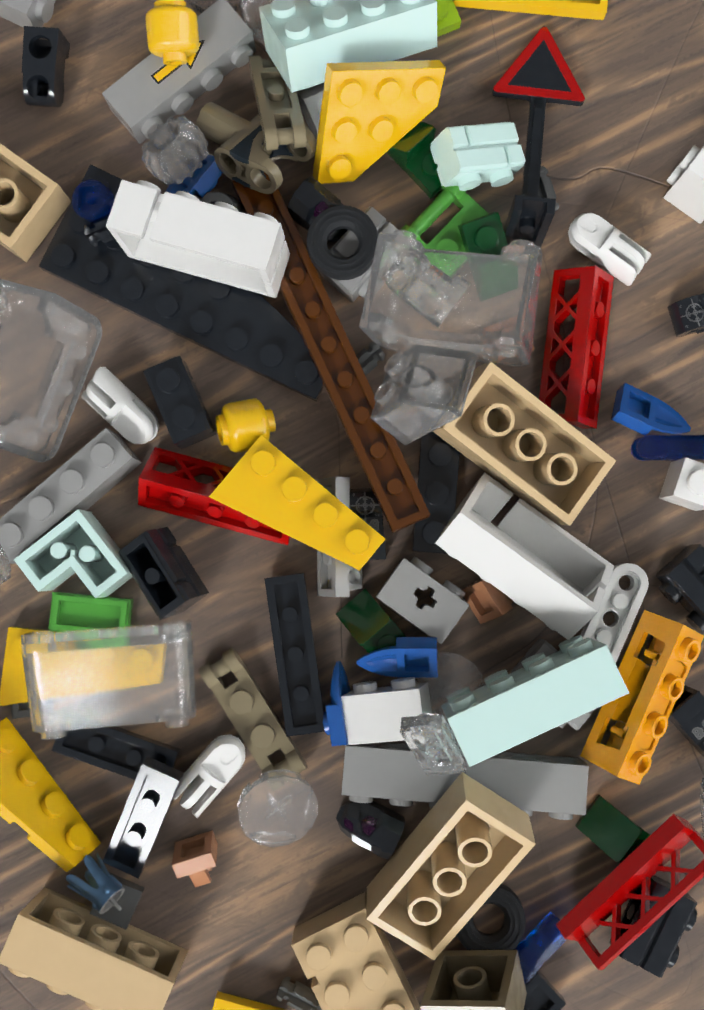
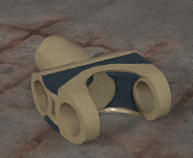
[196,102,317,194]

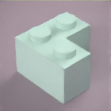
[14,509,133,598]

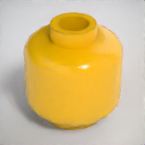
[145,0,199,66]
[215,398,276,453]

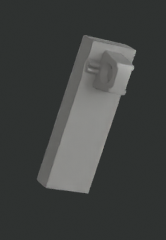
[317,477,363,597]

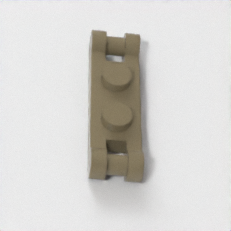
[249,55,307,151]
[198,647,308,790]

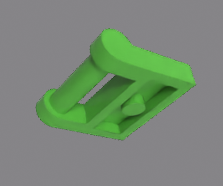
[400,186,489,283]

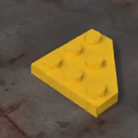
[313,60,446,184]

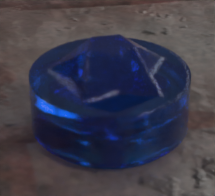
[72,179,114,223]

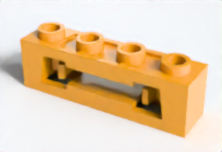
[580,610,704,785]

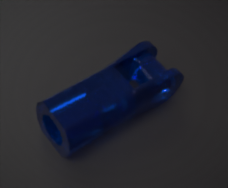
[631,435,704,461]
[514,911,567,983]

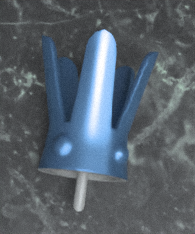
[66,853,125,914]

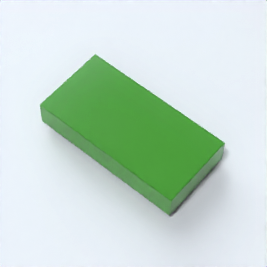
[48,591,133,639]

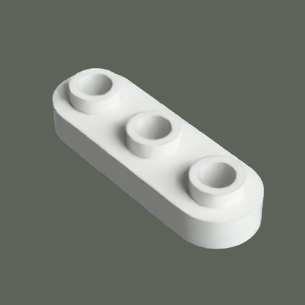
[581,563,649,664]

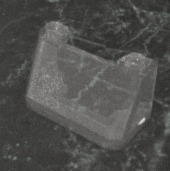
[359,230,543,367]
[0,279,102,462]
[21,619,197,740]

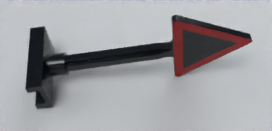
[492,27,585,252]

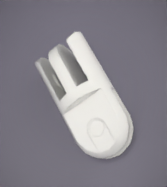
[568,212,652,286]
[81,367,159,444]
[173,734,245,818]

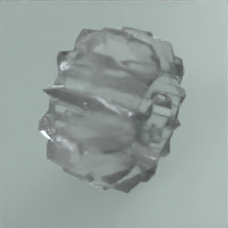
[141,115,209,186]

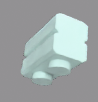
[430,122,526,191]

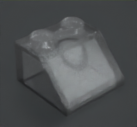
[370,344,478,445]

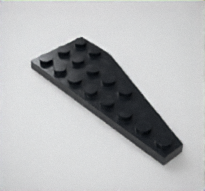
[39,164,324,401]

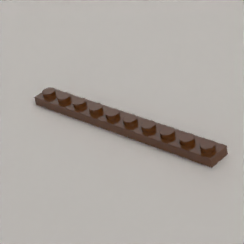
[232,172,430,533]

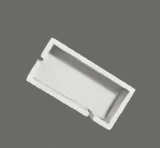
[106,180,290,298]
[435,472,614,640]

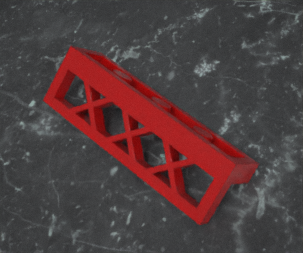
[539,265,614,429]
[138,447,291,546]
[556,814,704,970]

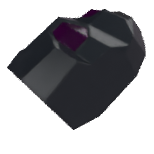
[287,177,348,242]
[336,800,405,860]

